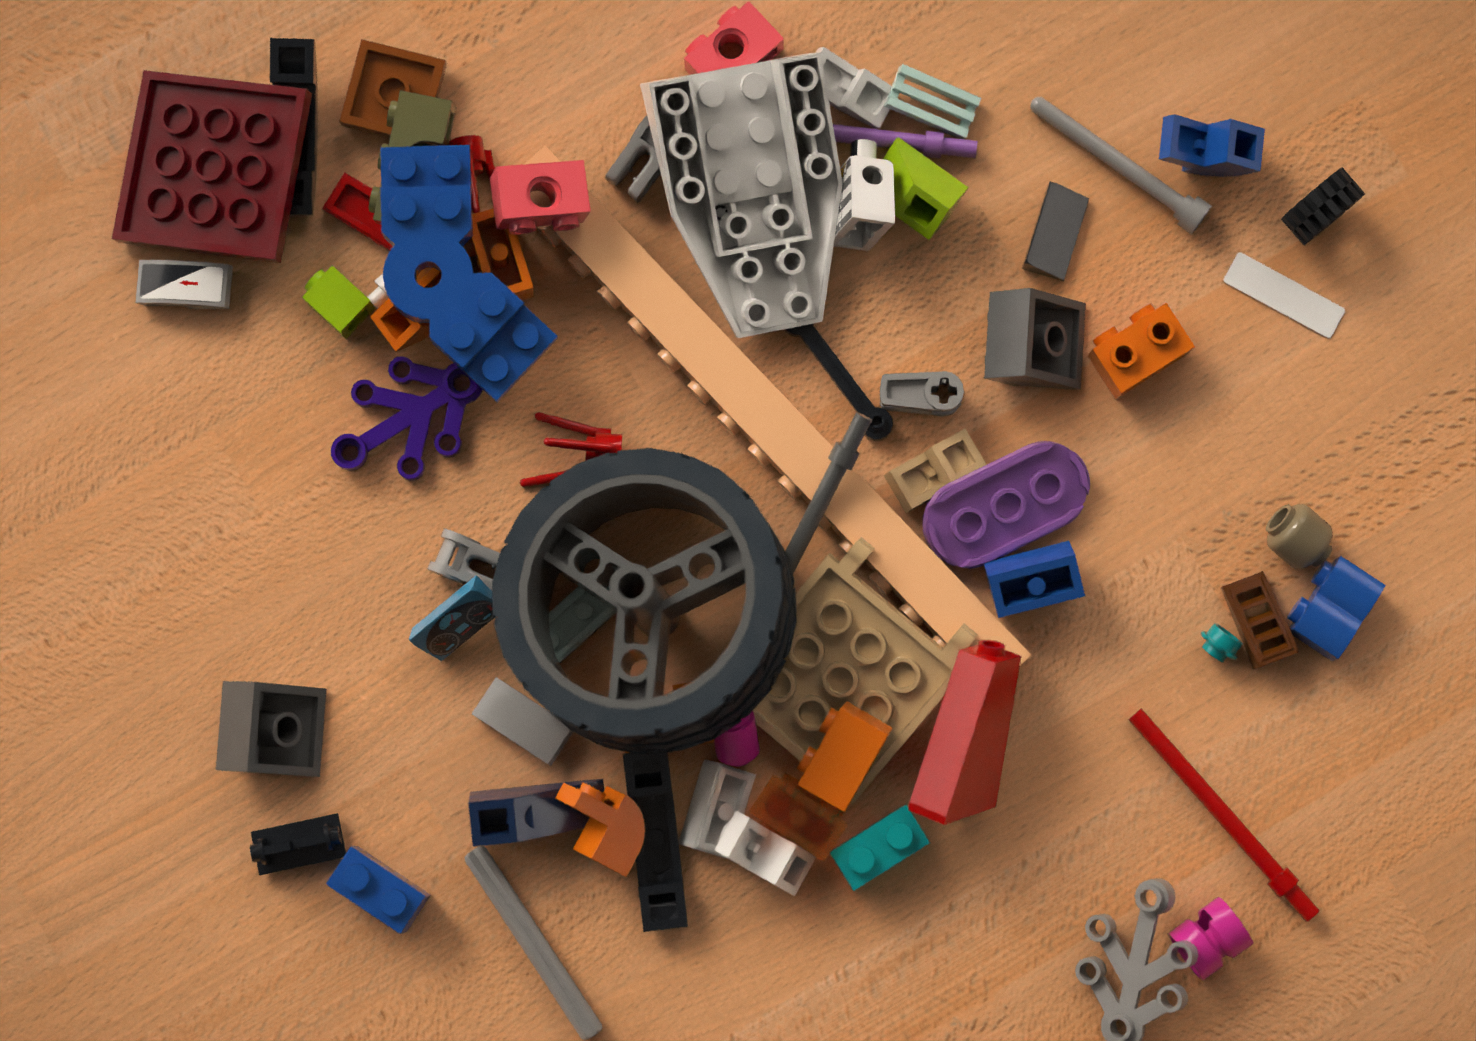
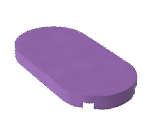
[922,441,1090,569]

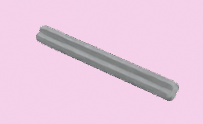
[464,846,602,1041]

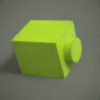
[302,266,375,339]

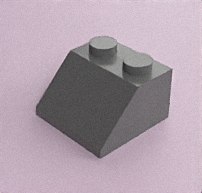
[984,288,1086,390]
[216,681,327,777]

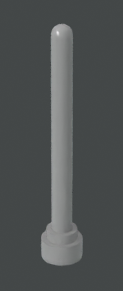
[1030,97,1212,235]

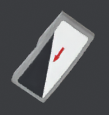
[136,260,233,309]

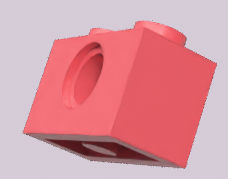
[684,1,784,75]
[490,160,591,235]

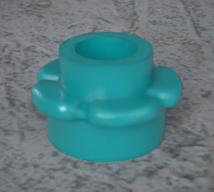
[1201,623,1243,663]

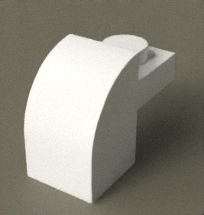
[715,811,816,896]

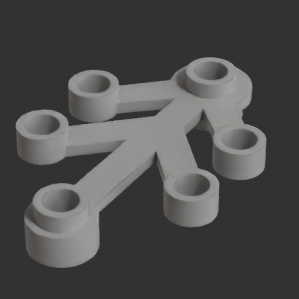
[1075,878,1198,1041]

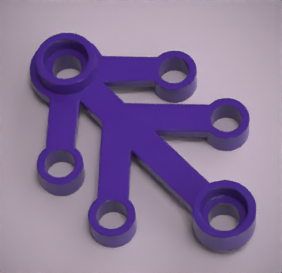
[331,356,483,481]

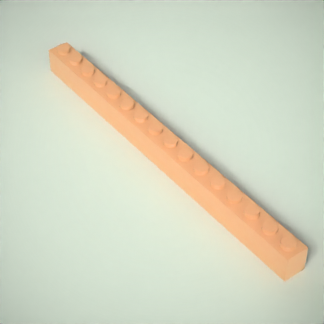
[525,146,1031,665]

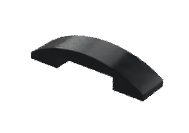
[270,38,318,215]
[623,753,688,932]

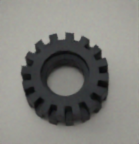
[1281,167,1365,245]

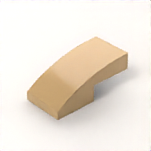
[884,429,987,513]

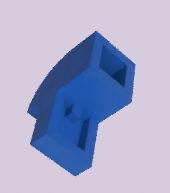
[1159,114,1265,177]

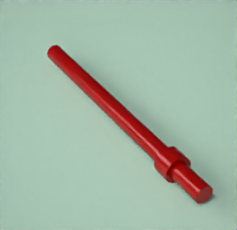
[1128,708,1320,922]

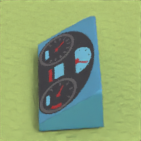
[409,575,496,661]

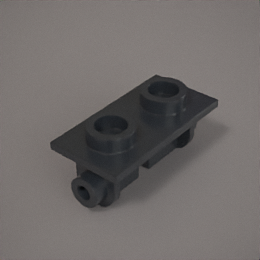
[250,813,346,876]

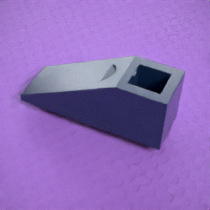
[468,778,604,847]

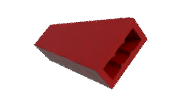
[908,640,1022,825]

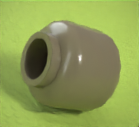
[1266,504,1333,569]

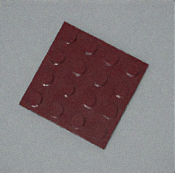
[112,70,312,263]

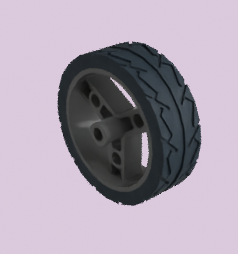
[492,448,797,755]

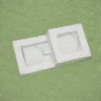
[816,47,892,129]

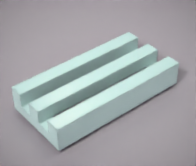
[884,64,981,139]

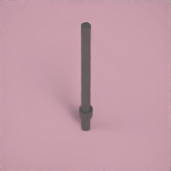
[785,412,872,575]

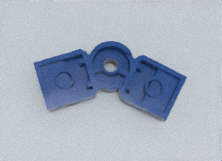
[380,145,558,403]

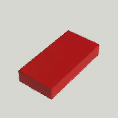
[322,172,393,251]

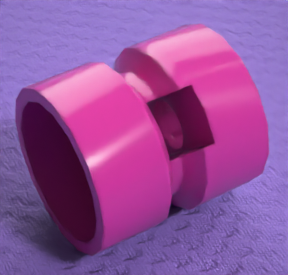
[1167,897,1254,981]

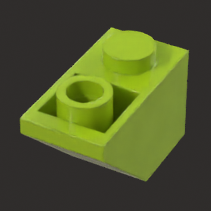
[883,137,969,240]

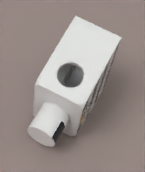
[834,139,895,251]

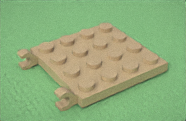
[753,537,978,804]

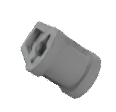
[605,115,661,203]
[879,371,964,417]
[427,528,500,591]

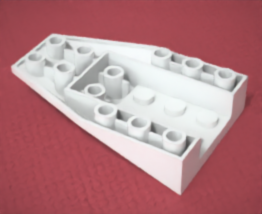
[640,52,843,338]

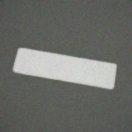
[1224,252,1345,338]

